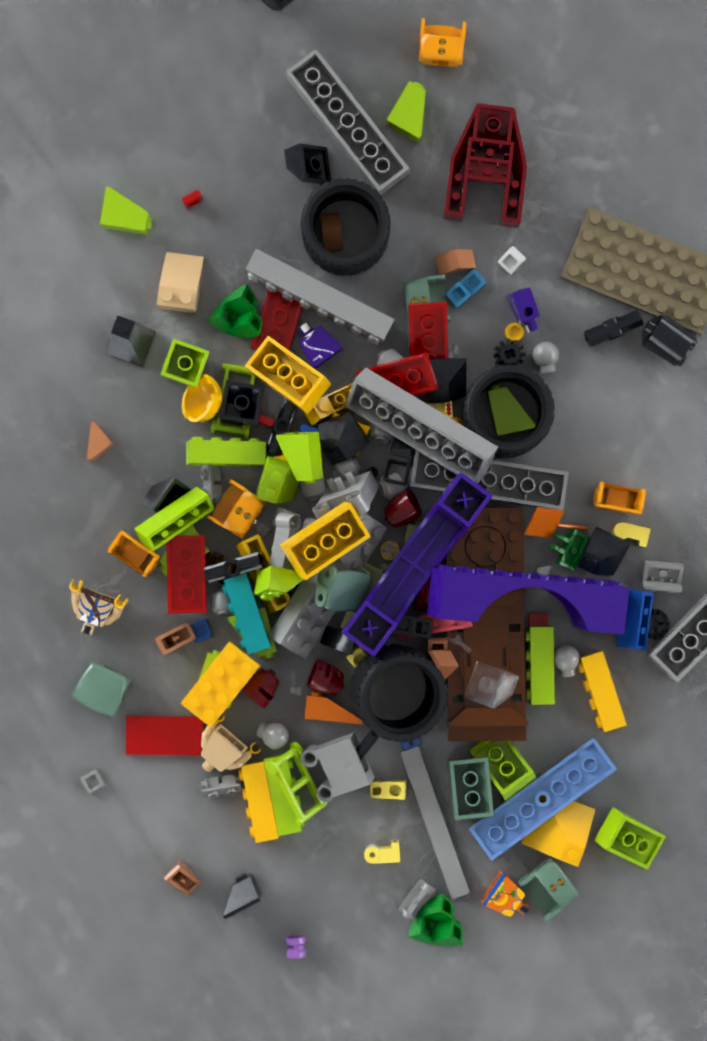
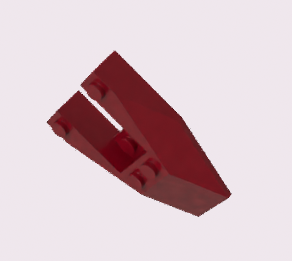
[443,103,527,228]

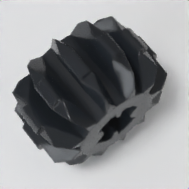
[493,339,526,367]

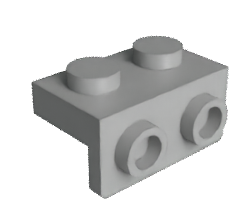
[641,560,684,594]

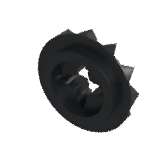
[648,609,670,640]

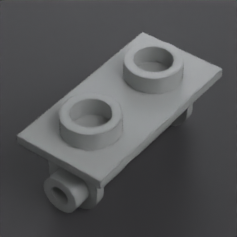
[200,466,222,503]
[201,774,242,798]
[397,878,436,921]

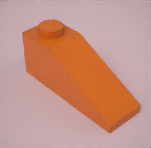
[304,691,363,725]

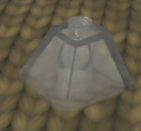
[464,661,519,709]

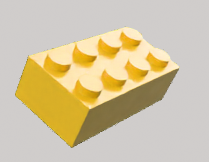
[245,336,331,414]
[280,502,371,581]
[180,641,261,728]

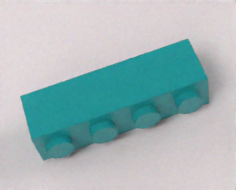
[222,573,272,654]

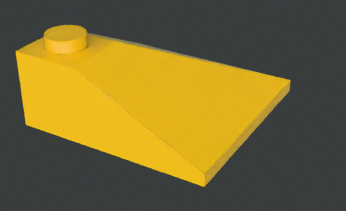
[521,795,595,867]

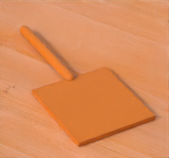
[524,507,588,538]

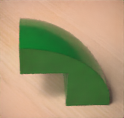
[208,284,262,338]
[408,894,463,947]

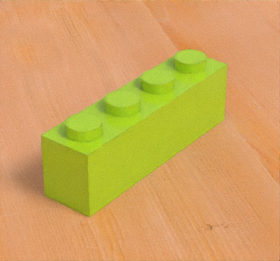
[186,437,266,467]
[134,486,214,552]
[525,626,555,705]
[264,754,305,836]

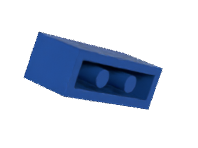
[616,590,654,651]

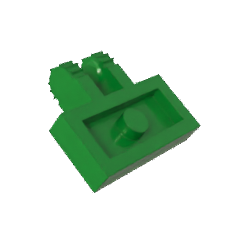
[548,528,590,572]

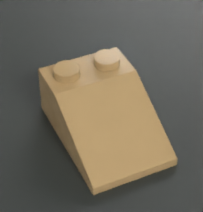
[156,252,204,314]

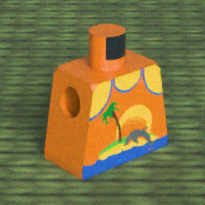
[481,870,530,917]

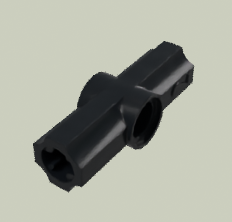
[584,310,643,347]
[266,398,298,456]
[204,551,264,583]

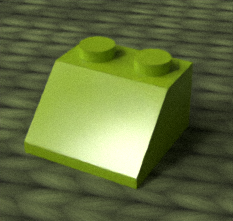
[160,338,210,388]
[256,456,299,504]
[254,566,303,601]

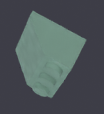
[448,757,494,820]

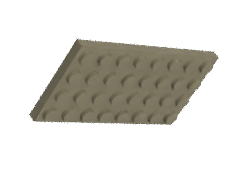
[560,207,707,335]

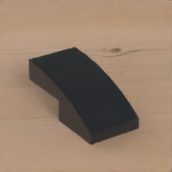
[392,614,433,639]
[320,625,356,655]

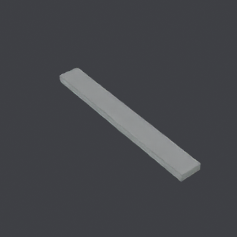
[400,746,470,899]

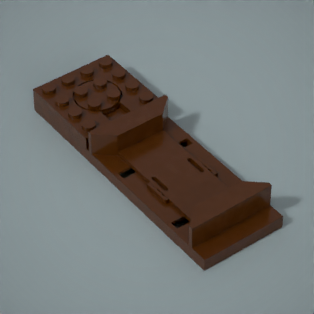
[445,508,528,742]

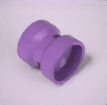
[286,935,306,959]

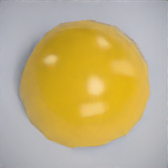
[182,374,223,423]

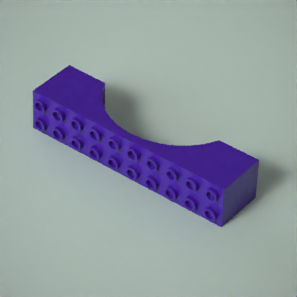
[341,472,493,657]
[427,564,629,634]

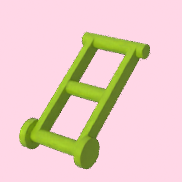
[211,363,256,440]
[265,742,327,826]

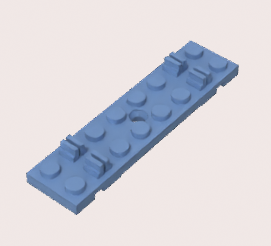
[469,738,617,861]

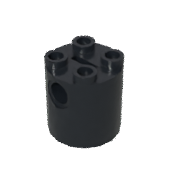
[642,314,698,367]

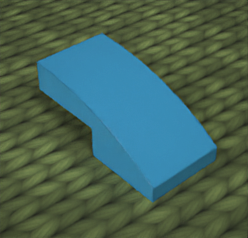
[445,268,487,308]

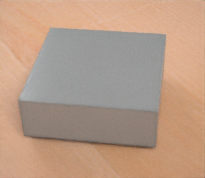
[79,768,107,795]

